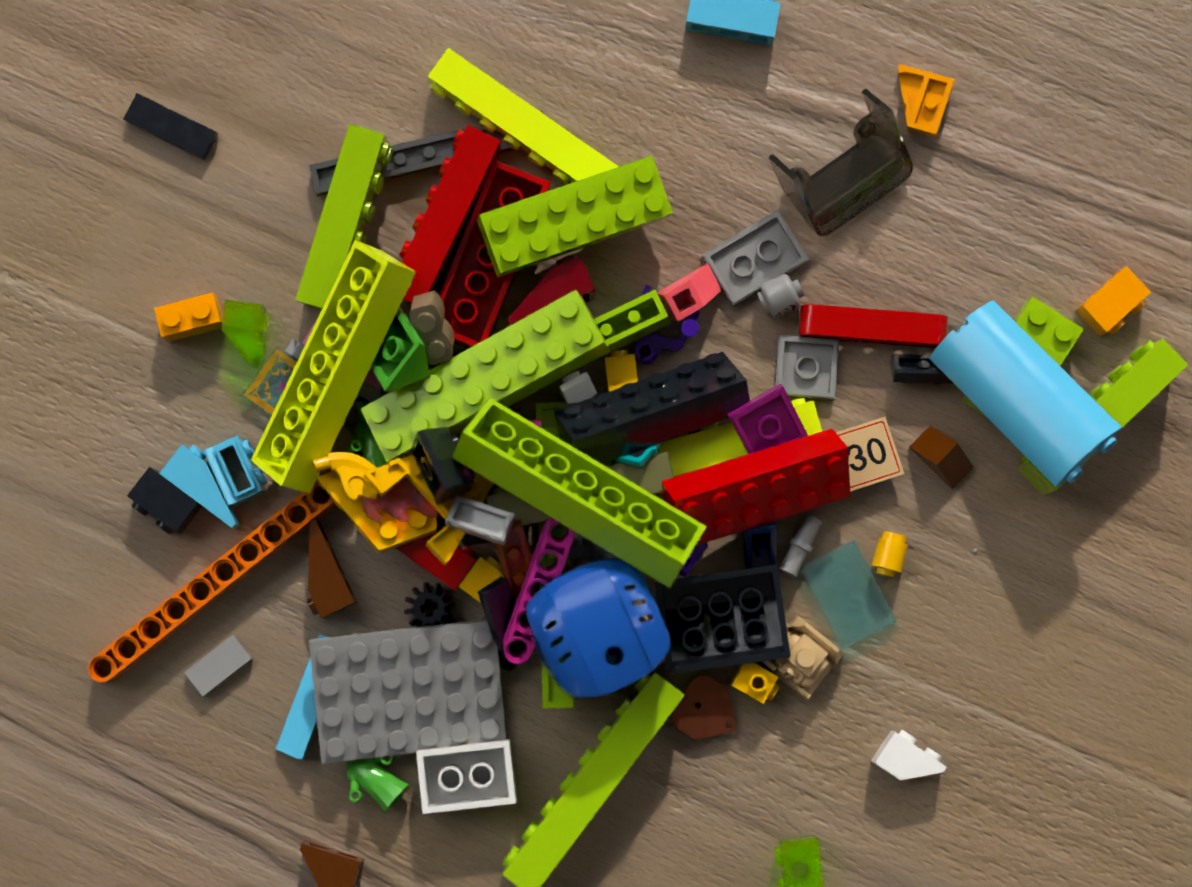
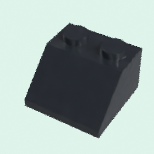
[410,427,475,505]

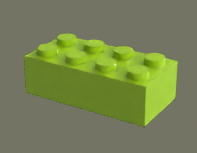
[961,296,1084,418]

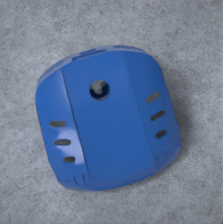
[526,558,670,698]

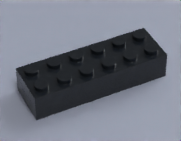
[554,352,750,464]

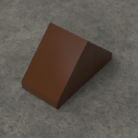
[909,425,974,489]

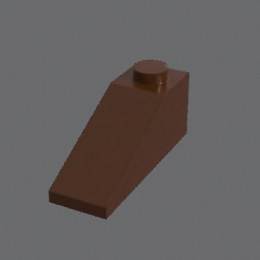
[307,519,358,619]

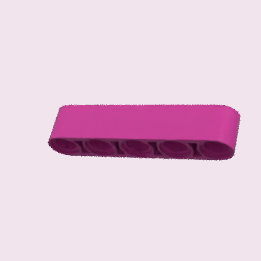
[502,517,574,664]

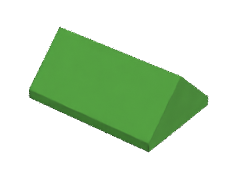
[371,307,430,392]

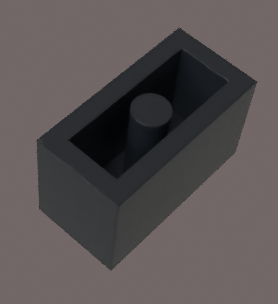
[127,467,202,534]

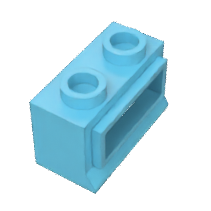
[203,435,267,507]

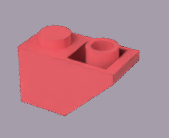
[657,264,722,322]

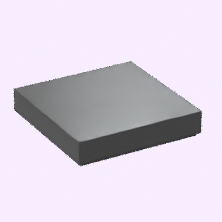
[775,335,839,401]

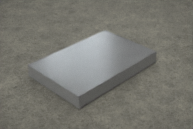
[701,210,809,307]

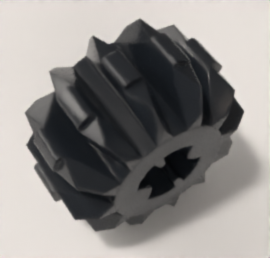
[404,582,456,627]

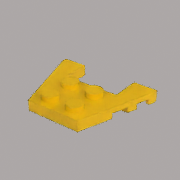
[363,455,494,566]
[317,471,437,554]

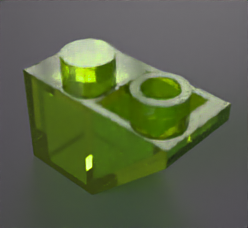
[221,300,270,368]

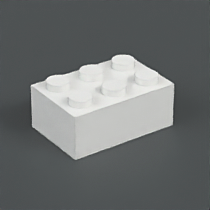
[416,739,517,814]

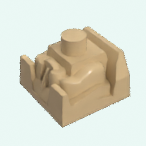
[759,615,845,700]

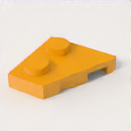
[898,64,955,138]

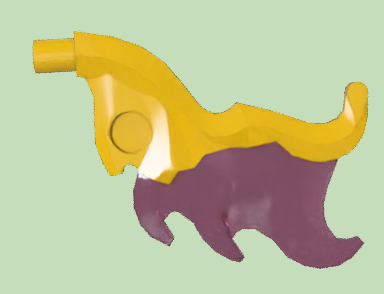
[312,452,442,522]

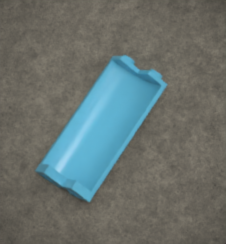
[929,300,1122,487]

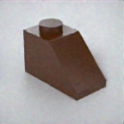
[300,840,364,887]

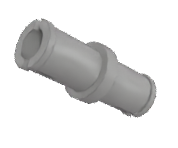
[779,515,822,578]

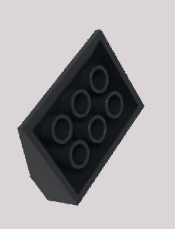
[655,564,791,674]

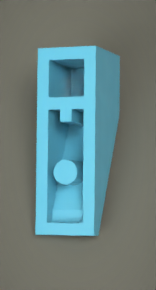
[159,444,241,530]

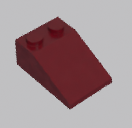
[507,255,595,326]

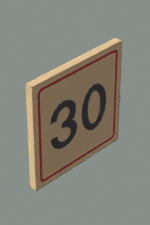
[836,417,905,491]

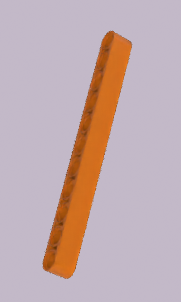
[88,470,336,682]

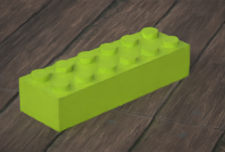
[295,123,393,310]
[477,155,673,278]
[1017,338,1188,495]

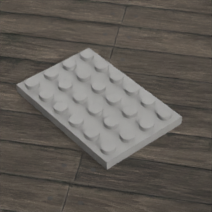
[309,619,506,764]

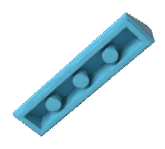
[276,634,328,760]

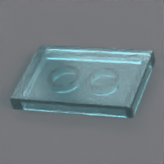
[800,540,897,649]

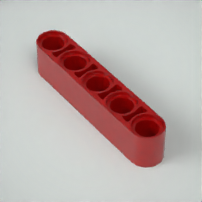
[799,304,948,348]

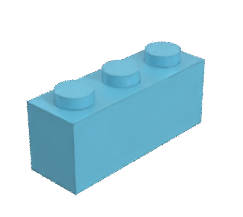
[685,0,781,46]

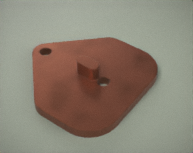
[672,675,736,740]

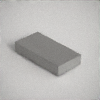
[445,495,516,545]
[184,635,253,697]

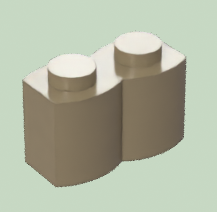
[410,291,455,365]

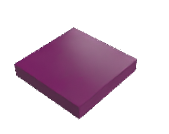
[727,384,808,454]

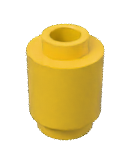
[871,531,908,578]

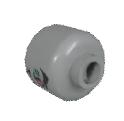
[757,274,804,318]

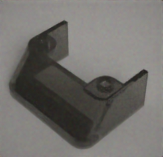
[768,89,913,236]

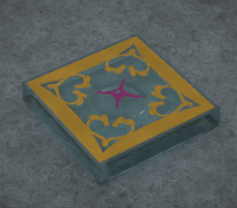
[242,346,297,416]

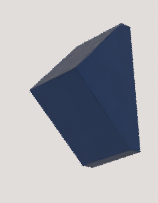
[742,524,777,568]

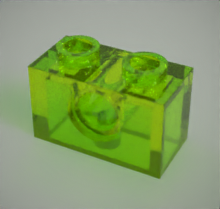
[774,835,824,887]

